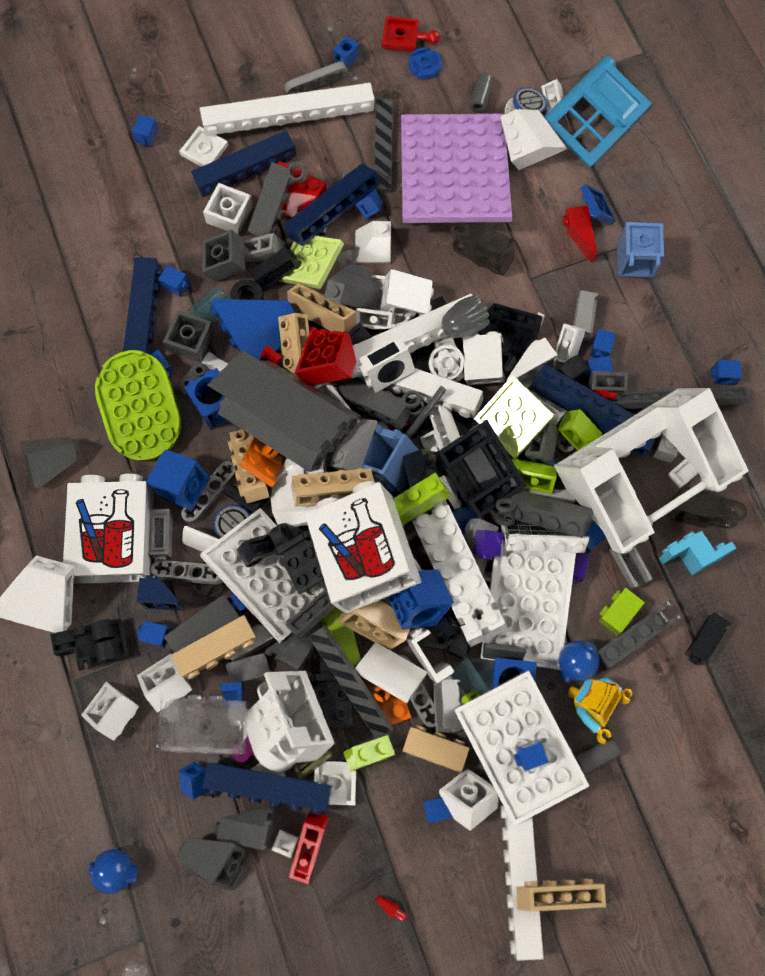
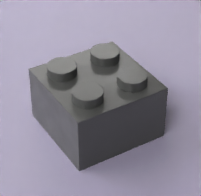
[202,230,245,281]
[163,310,215,362]

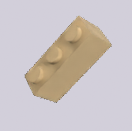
[402,725,469,773]

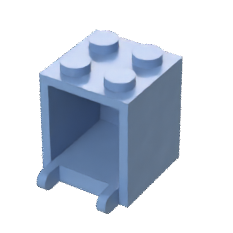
[617,222,664,278]
[362,424,419,493]

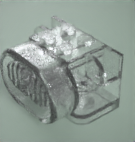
[156,695,248,755]

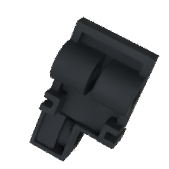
[269,523,324,594]
[50,618,129,671]
[311,656,353,728]

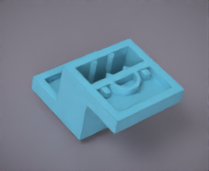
[659,531,736,576]

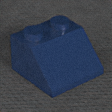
[137,575,185,611]

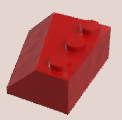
[261,161,327,219]
[295,327,356,385]

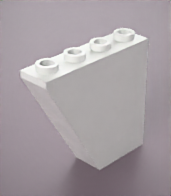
[0,556,74,633]

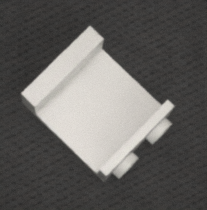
[380,269,434,316]
[463,331,505,385]
[406,627,454,683]

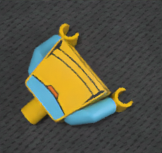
[568,678,633,744]

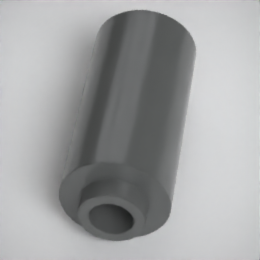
[469,73,494,113]
[574,737,621,775]

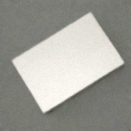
[355,642,427,703]

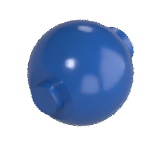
[558,640,600,683]
[88,849,138,894]

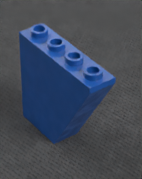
[210,299,295,360]

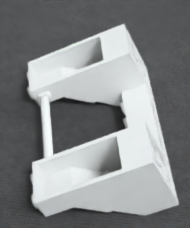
[554,388,748,553]

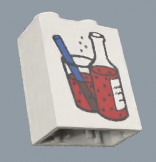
[63,474,154,584]
[305,481,422,614]

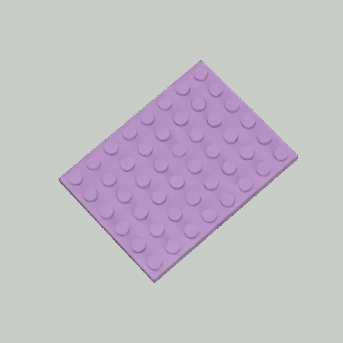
[401,114,512,223]

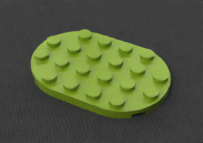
[95,350,181,461]

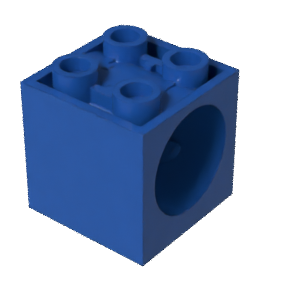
[184,368,227,430]
[146,449,210,510]
[388,569,454,629]
[490,658,537,690]

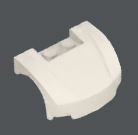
[345,275,416,330]
[271,456,326,530]

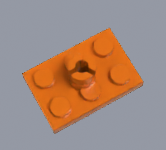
[239,436,286,487]
[359,675,411,725]

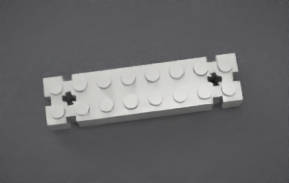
[412,500,508,647]

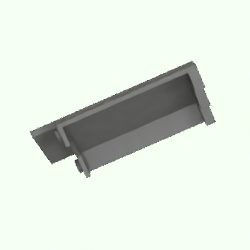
[208,350,360,472]

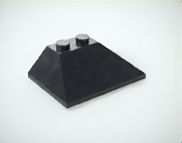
[460,303,542,371]
[437,419,527,518]

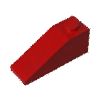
[562,206,597,262]
[289,811,329,884]

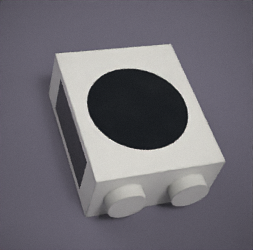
[359,336,415,393]

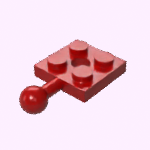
[382,16,440,52]

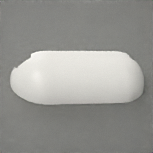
[429,404,460,449]

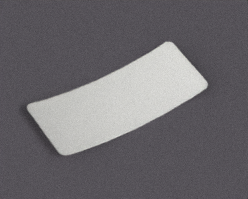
[201,352,228,372]

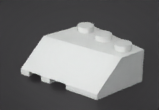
[500,109,567,170]

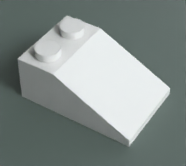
[507,338,557,387]

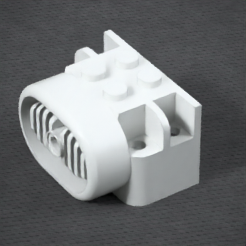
[244,671,335,772]

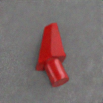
[593,390,616,399]
[375,895,406,922]

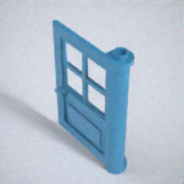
[544,56,652,168]

